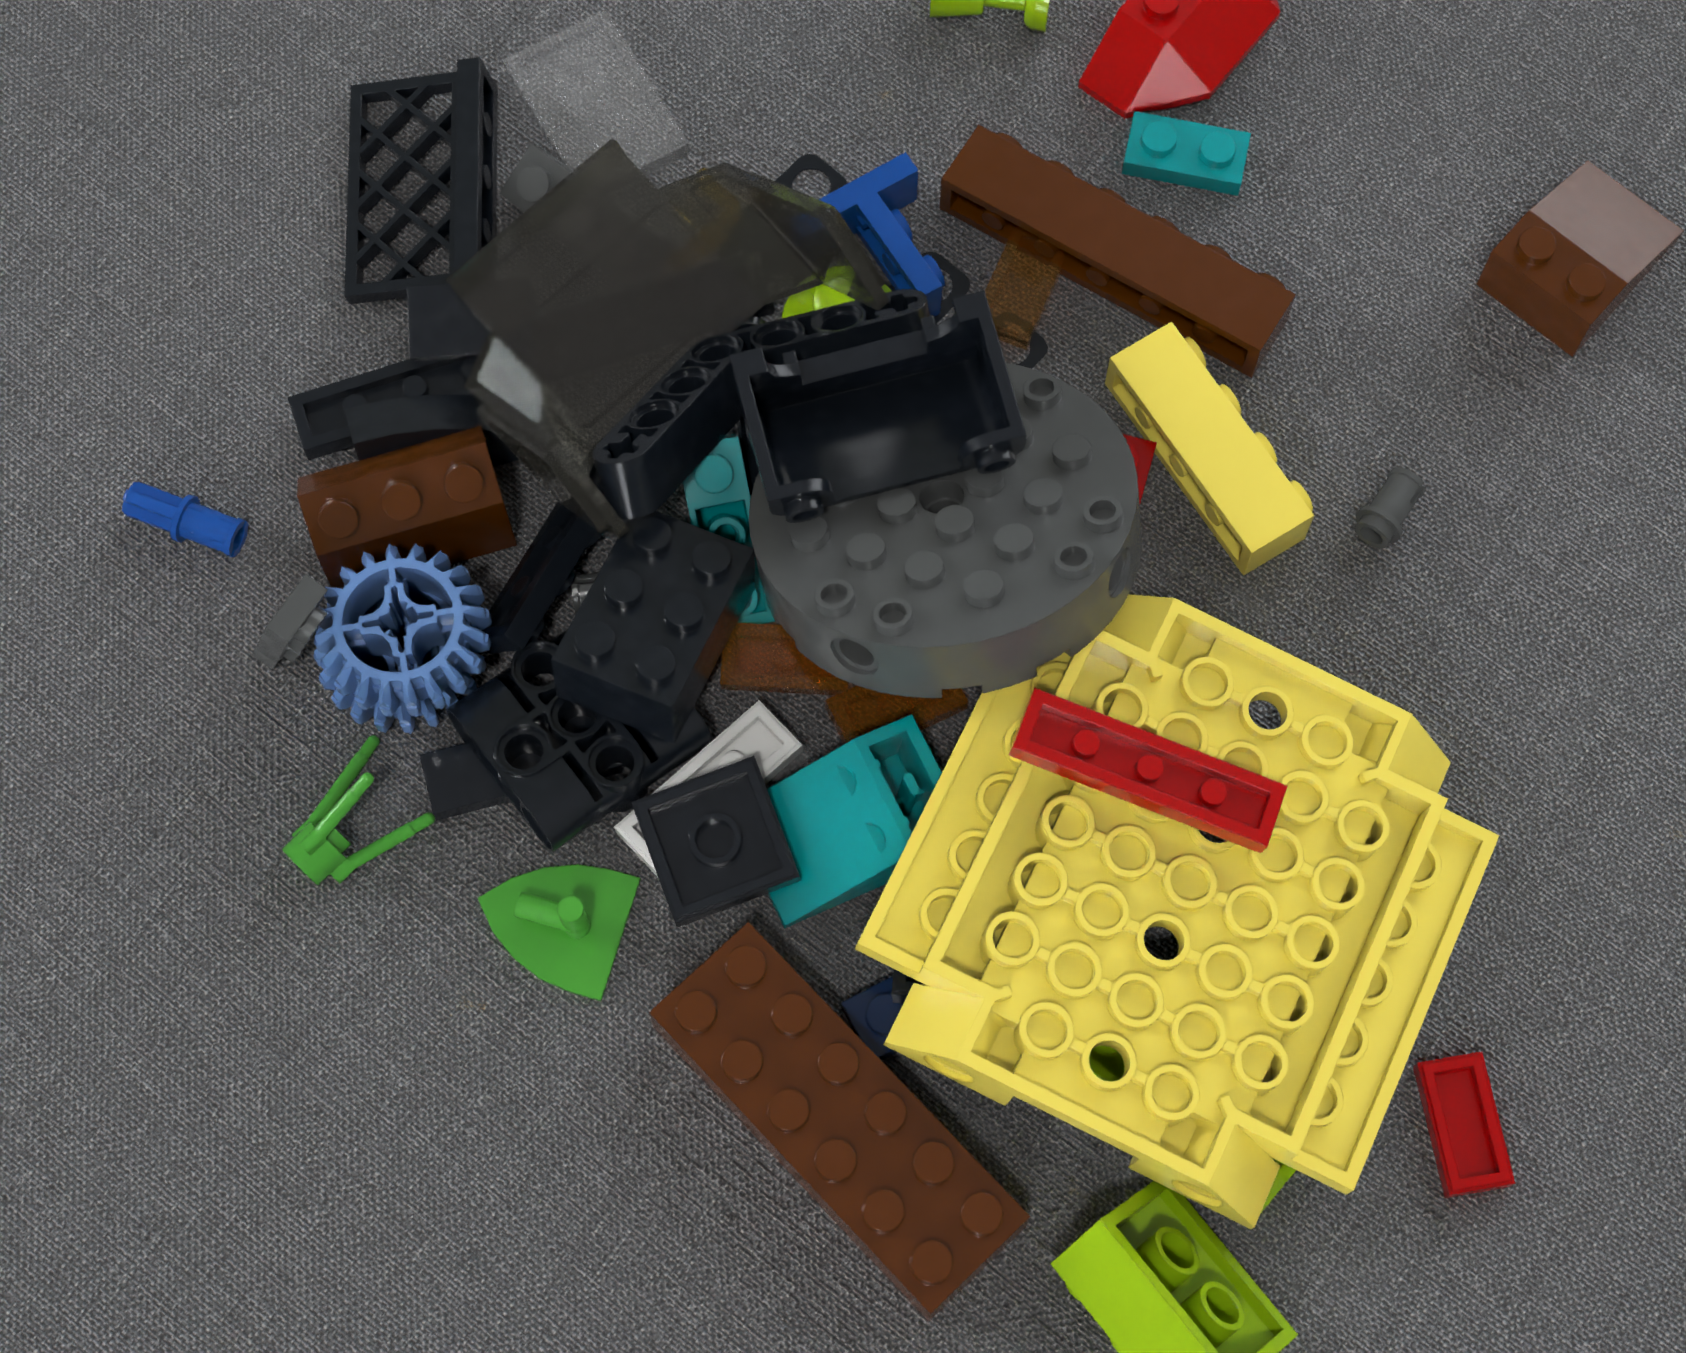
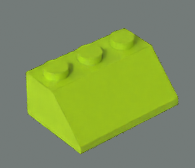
[1050,1181,1298,1353]

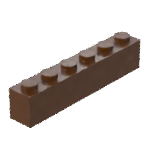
[939,125,1296,378]

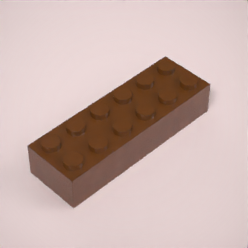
[649,922,1031,1322]

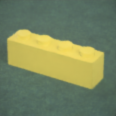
[1105,322,1314,576]

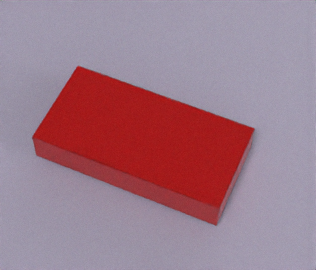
[1413,1051,1515,1198]

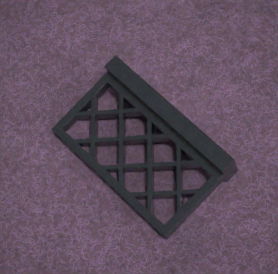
[344,57,498,304]

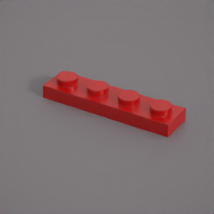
[1009,688,1287,854]

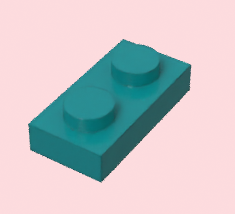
[1122,111,1251,196]

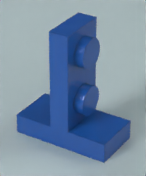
[803,152,945,317]

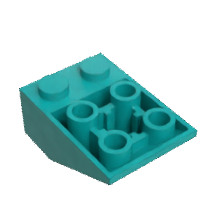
[767,714,942,929]

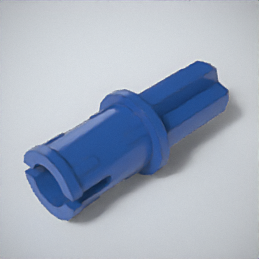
[122,482,248,557]

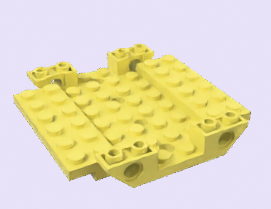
[855,594,1500,1229]

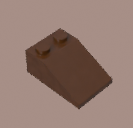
[1476,160,1684,357]

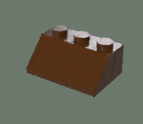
[297,426,517,589]

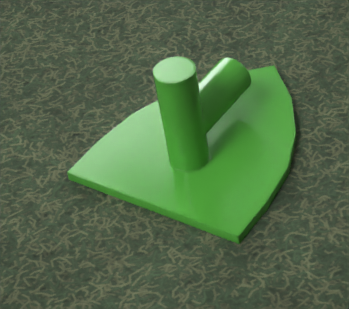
[478,864,641,1002]

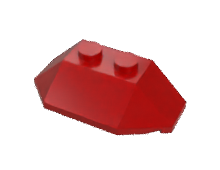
[1078,0,1280,119]

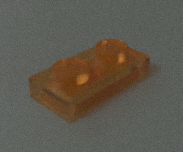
[720,623,850,696]

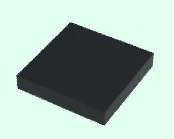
[631,756,801,927]

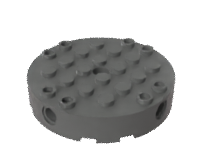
[749,362,1142,698]

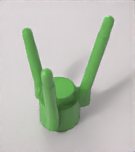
[282,735,435,886]

